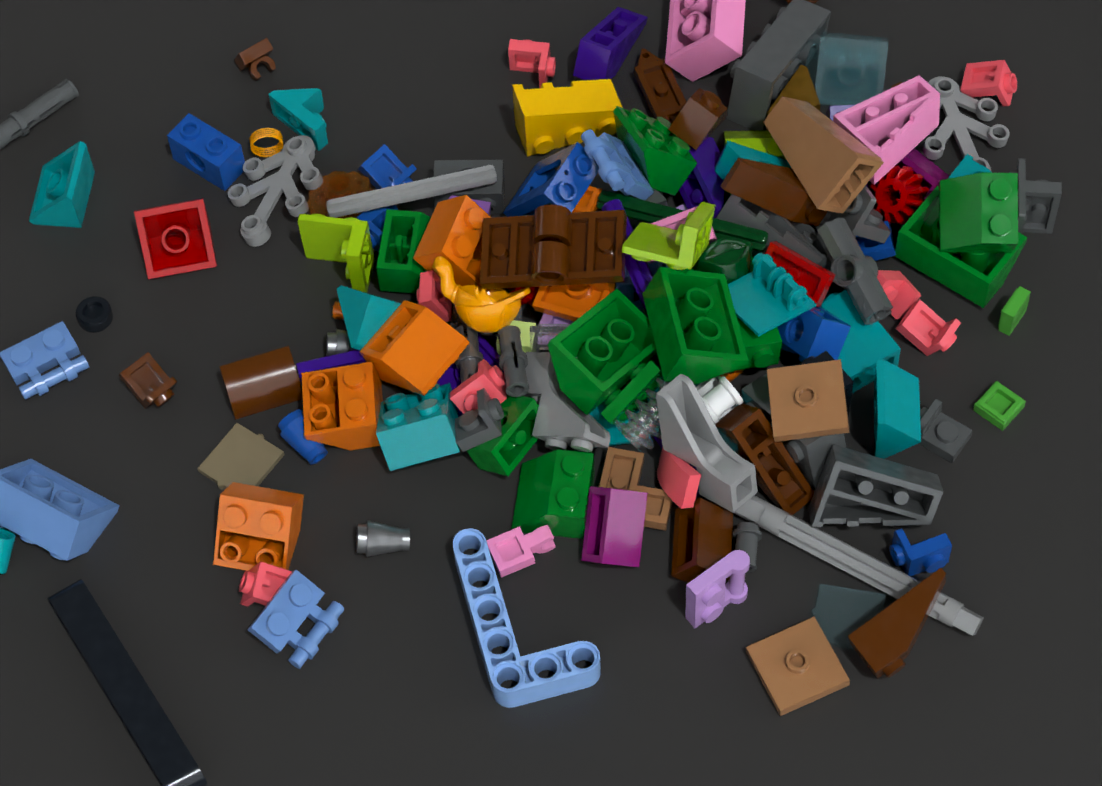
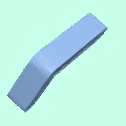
[453,528,601,708]

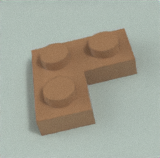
[599,447,673,531]

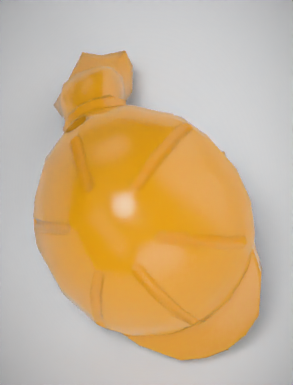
[432,256,531,333]

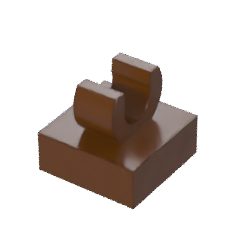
[234,38,276,81]

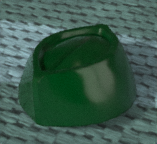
[697,238,752,284]

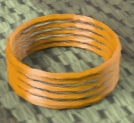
[249,128,283,157]

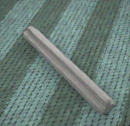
[326,165,497,218]

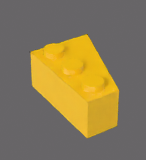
[512,79,623,157]

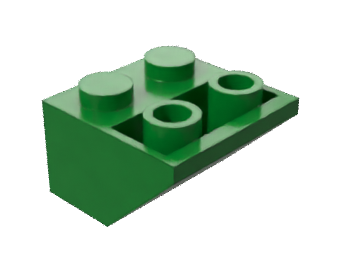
[613,106,697,196]
[376,209,431,294]

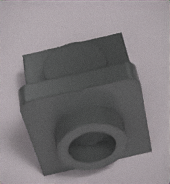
[455,388,504,452]
[918,399,972,463]

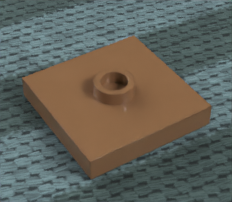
[767,359,850,442]
[746,616,850,717]

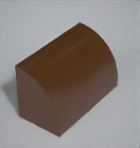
[219,346,303,420]
[671,498,733,582]

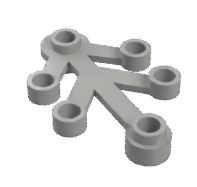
[923,76,1010,171]
[228,135,323,247]

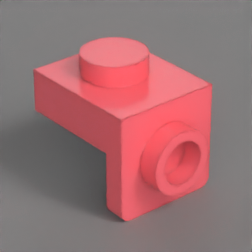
[508,39,556,88]
[895,300,961,356]
[449,359,507,414]

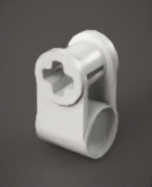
[696,376,744,424]

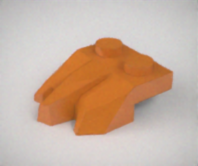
[532,282,615,321]

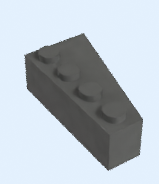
[726,0,831,131]

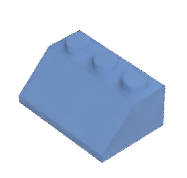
[0,459,120,561]

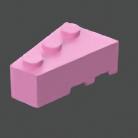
[833,75,940,185]

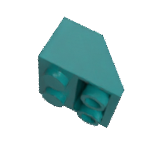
[376,383,460,471]

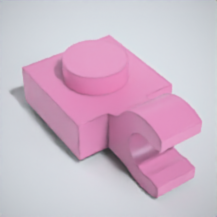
[486,525,556,578]

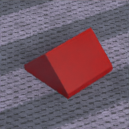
[134,198,217,279]

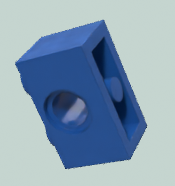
[167,113,245,191]
[777,306,851,362]

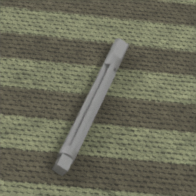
[724,495,984,636]

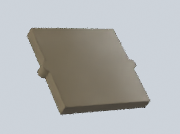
[197,423,285,490]

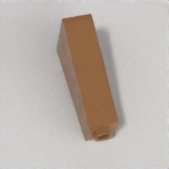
[763,96,884,214]

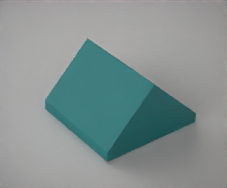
[29,141,95,228]
[336,285,401,350]
[873,359,921,459]

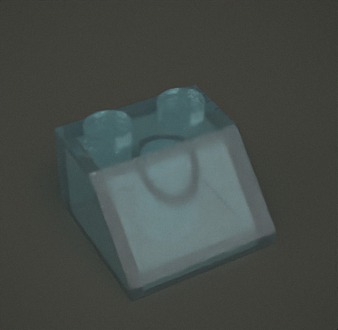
[815,32,889,106]

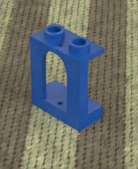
[503,142,599,217]

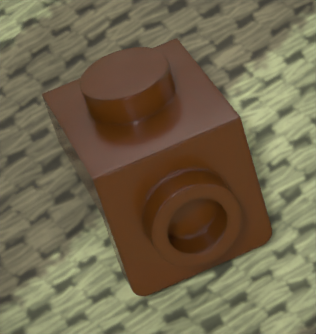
[118,352,177,409]

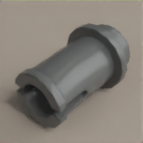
[732,522,762,573]

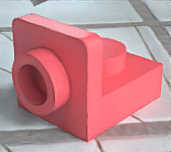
[960,60,1017,106]
[416,270,452,322]
[877,270,921,319]
[239,562,292,607]

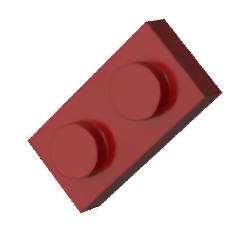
[765,241,836,307]

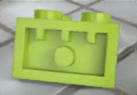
[622,202,715,270]
[297,214,375,293]

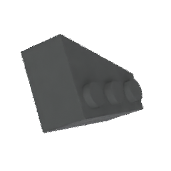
[716,194,832,271]
[741,367,847,492]
[808,444,944,527]

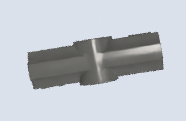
[817,218,893,325]

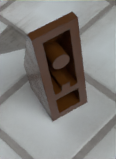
[668,88,728,150]
[720,158,828,226]
[715,404,814,515]
[848,568,946,679]

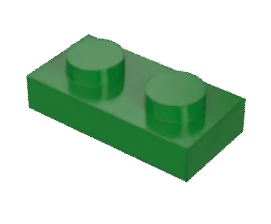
[600,360,664,427]

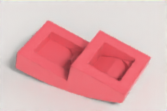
[657,447,701,509]

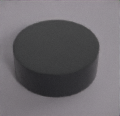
[76,296,113,333]

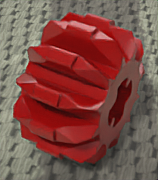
[869,165,930,225]

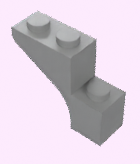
[523,352,610,452]
[656,374,758,513]

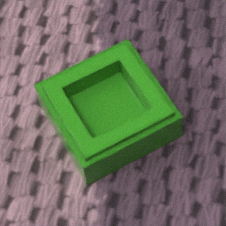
[998,286,1031,336]
[973,381,1026,431]

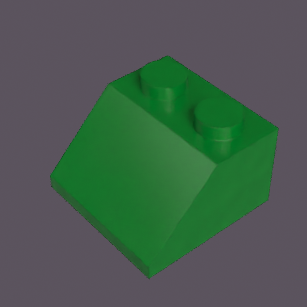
[939,172,1018,253]
[512,449,595,539]

